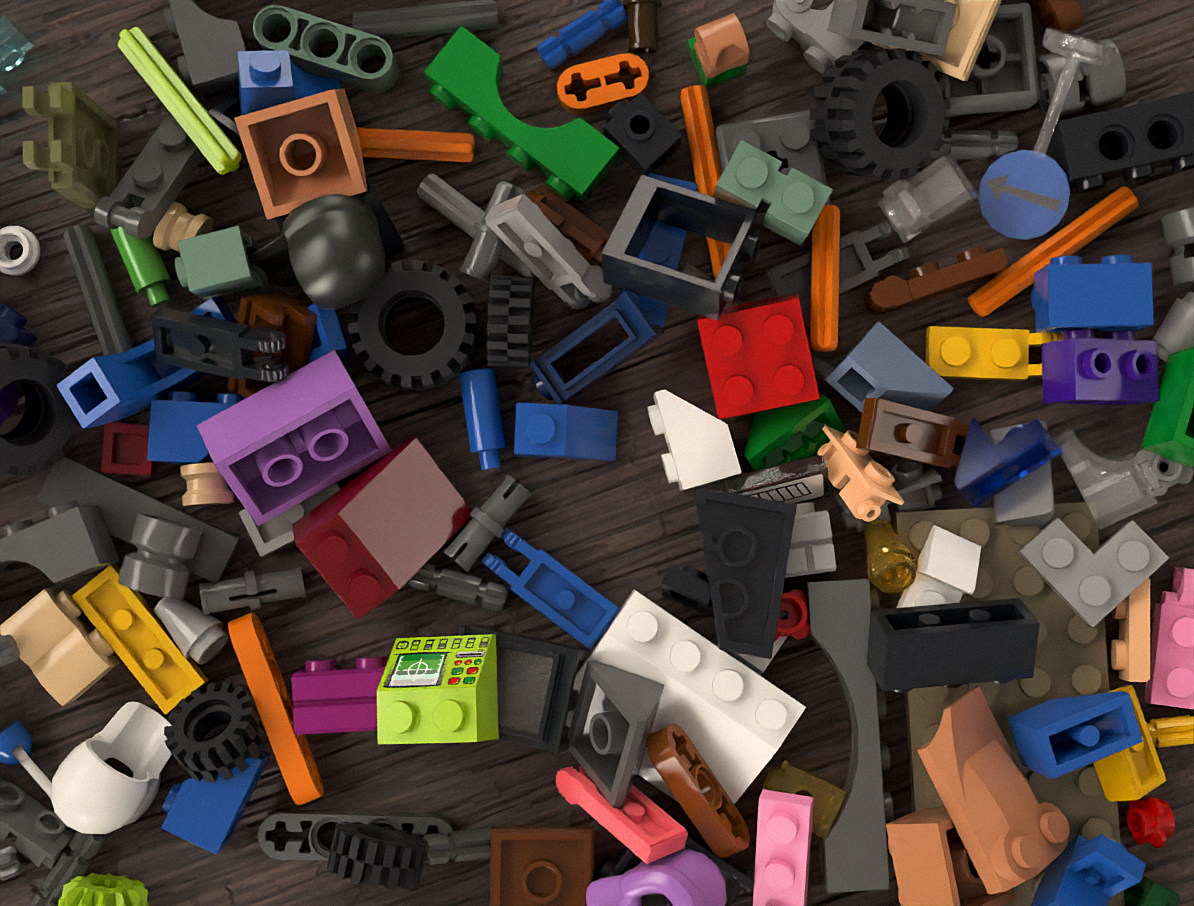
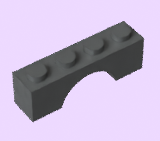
[164,0,252,99]
[0,500,120,583]

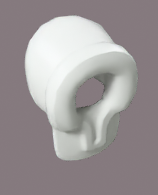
[50,701,172,834]

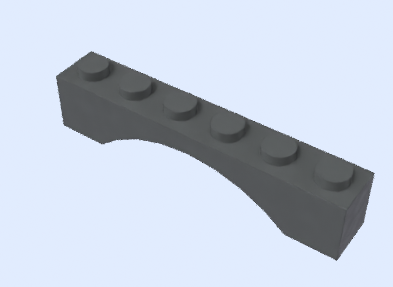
[802,578,895,893]

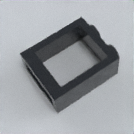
[601,175,762,320]

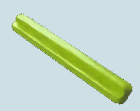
[118,27,242,175]

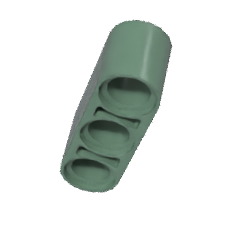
[253,5,399,93]

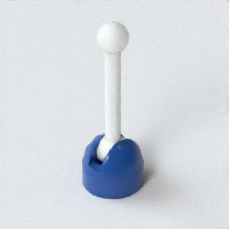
[0,720,52,798]

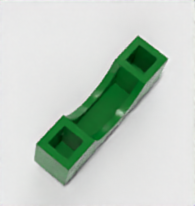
[424,25,619,205]

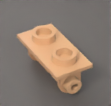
[817,425,904,522]

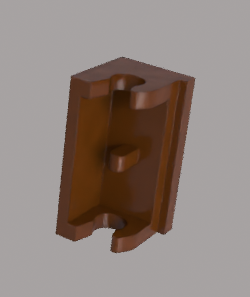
[227,291,317,398]

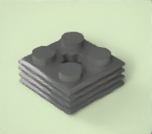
[934,3,1040,116]
[715,110,830,225]

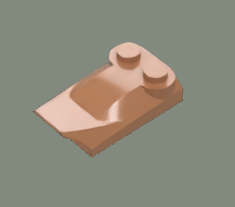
[917,685,1070,894]

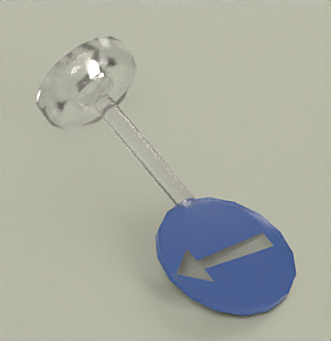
[978,27,1117,240]

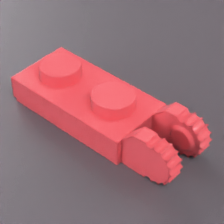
[555,766,688,864]

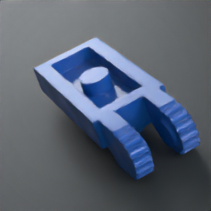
[481,528,621,650]

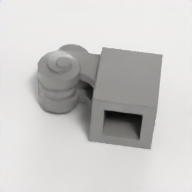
[766,0,869,74]

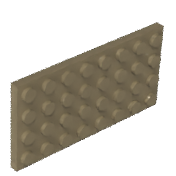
[893,502,1125,906]

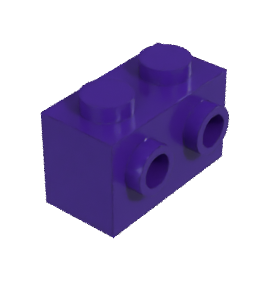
[1042,329,1159,405]

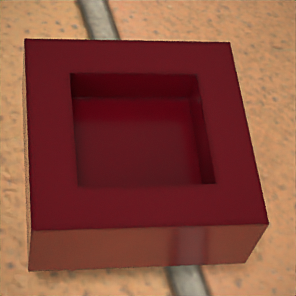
[101,423,157,476]

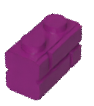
[291,656,387,735]

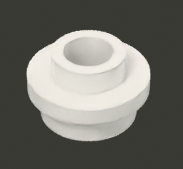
[0,226,40,276]

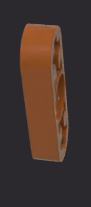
[646,724,750,858]

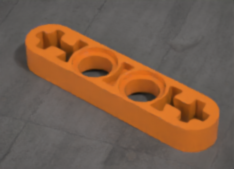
[228,612,324,806]

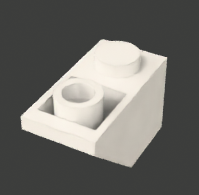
[647,389,742,491]

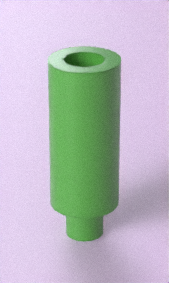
[110,227,171,308]

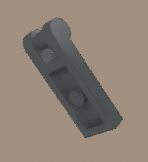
[94,116,204,240]

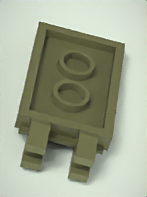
[22,82,119,216]

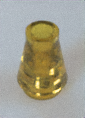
[863,520,918,593]

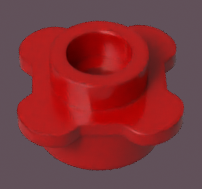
[774,589,810,641]
[1127,797,1175,848]

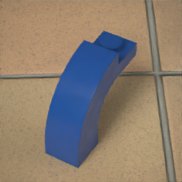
[56,297,237,429]

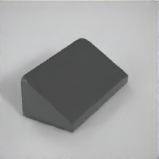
[988,421,1055,527]

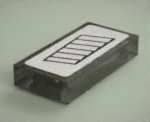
[724,455,829,504]

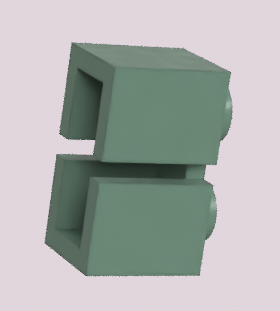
[712,140,833,246]
[175,226,271,303]

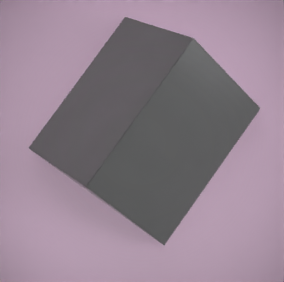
[567,661,664,808]

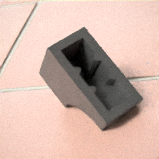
[827,0,957,56]

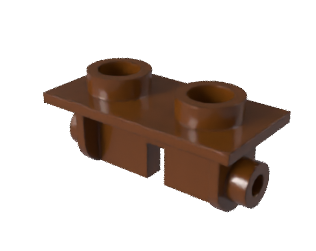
[526,184,611,268]

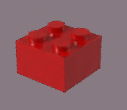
[697,292,820,419]

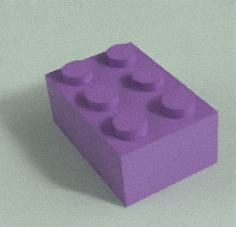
[197,350,392,526]

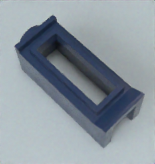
[529,292,665,405]

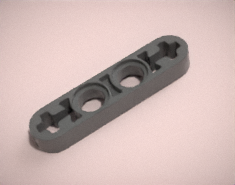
[257,809,456,863]

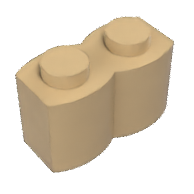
[0,587,119,706]

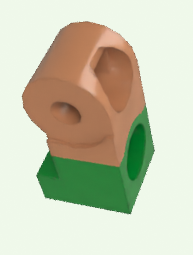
[686,13,749,89]

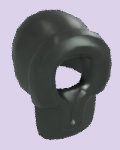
[250,194,386,310]

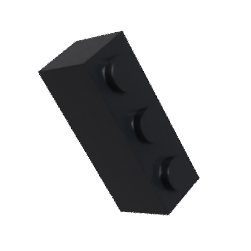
[867,598,1040,692]

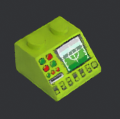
[377,634,499,744]

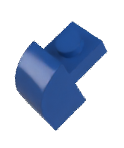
[1031,834,1146,906]

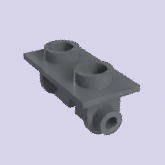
[832,460,942,533]
[0,776,76,870]

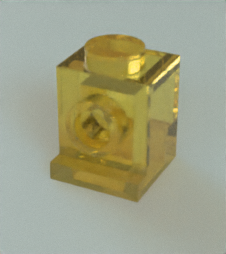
[762,760,847,839]

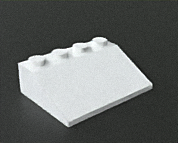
[566,589,806,804]

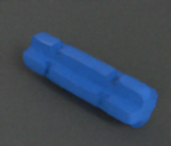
[537,0,627,69]

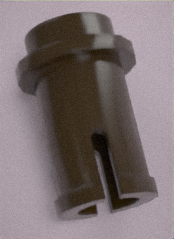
[623,0,662,54]

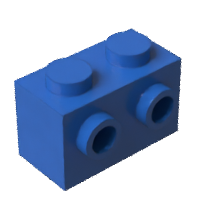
[1034,255,1154,333]

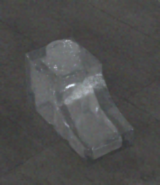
[1053,426,1162,530]

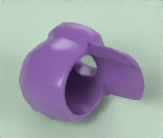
[586,849,727,906]

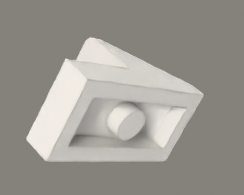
[896,525,981,608]

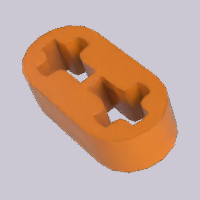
[557,53,649,115]

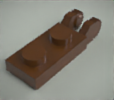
[864,245,1009,315]
[856,398,984,472]

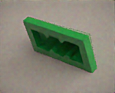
[744,394,846,488]

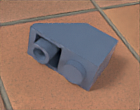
[825,321,954,413]

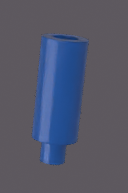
[459,369,506,470]

